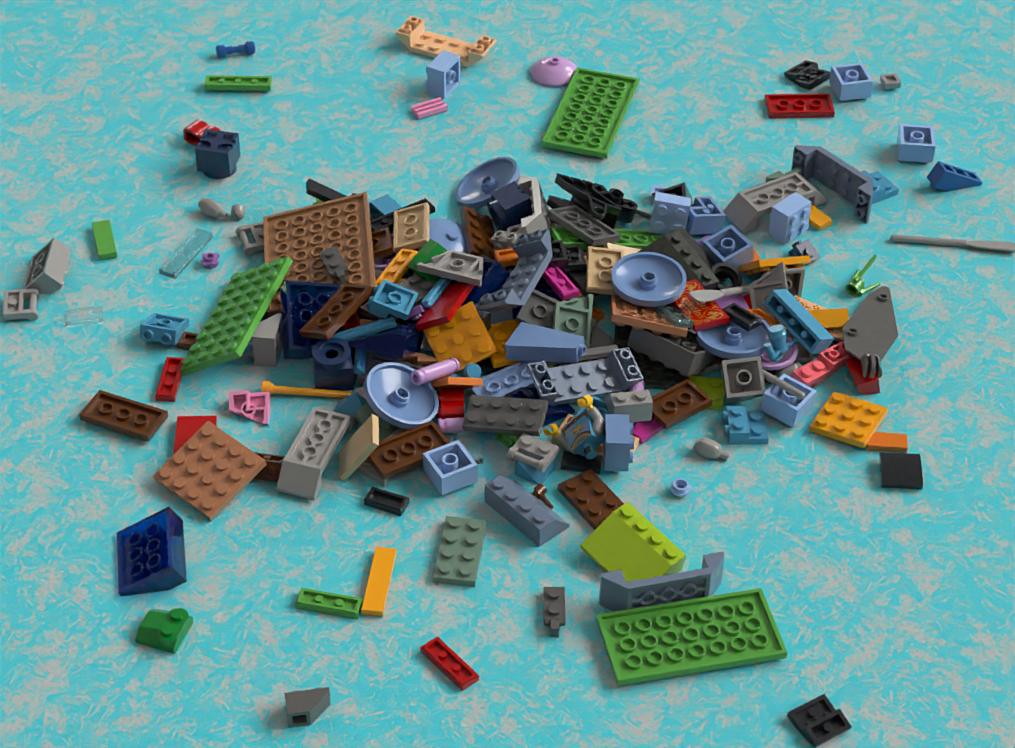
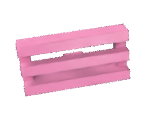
[411,97,448,119]

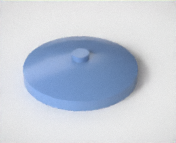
[455,157,520,209]
[416,218,468,254]
[611,252,686,307]
[695,313,772,359]
[363,362,439,429]

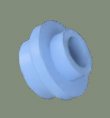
[670,478,691,497]

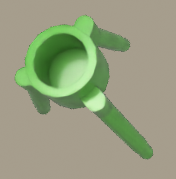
[845,255,880,296]

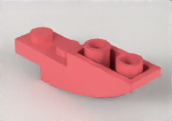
[791,341,854,387]

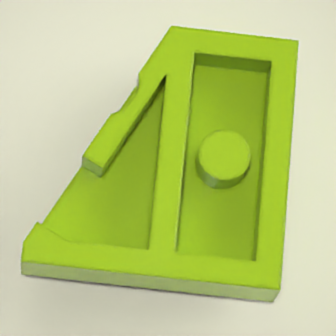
[688,375,724,411]

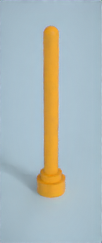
[261,381,352,399]

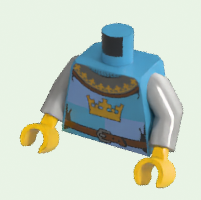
[543,395,605,459]

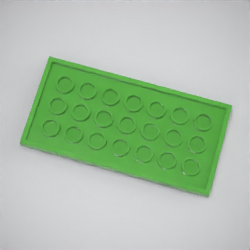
[542,67,640,159]
[180,256,293,376]
[596,588,787,686]

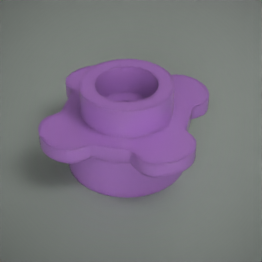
[201,252,220,269]

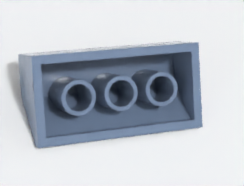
[485,475,570,547]

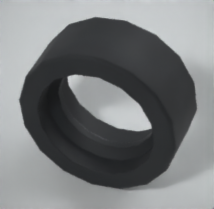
[710,262,742,290]

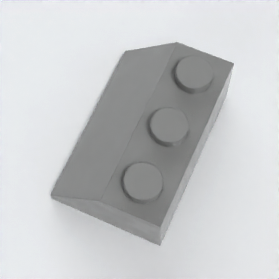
[23,238,71,294]

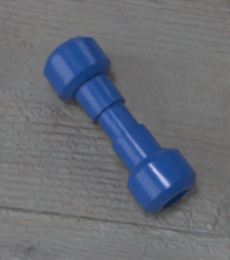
[216,41,256,58]

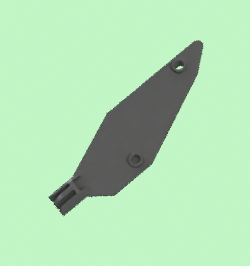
[842,286,898,379]

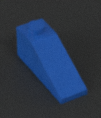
[927,161,983,191]

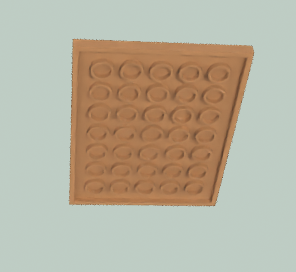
[263,192,376,318]

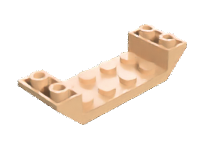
[396,16,496,68]

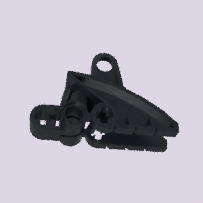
[547,173,638,229]

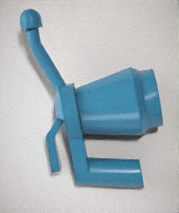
[763,324,799,362]
[451,363,485,378]

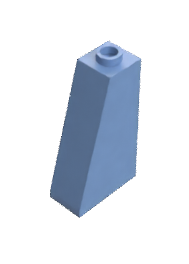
[505,322,586,363]

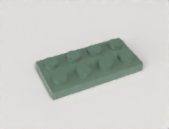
[433,516,487,587]

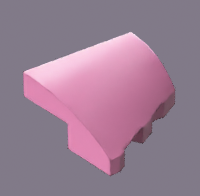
[229,390,270,425]

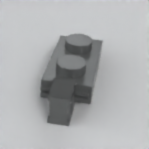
[319,245,349,285]
[543,587,565,637]

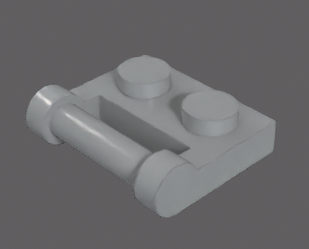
[235,222,264,256]
[3,288,39,321]
[506,433,559,473]

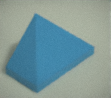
[334,392,367,423]
[515,458,555,485]

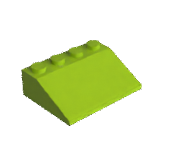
[580,502,686,582]

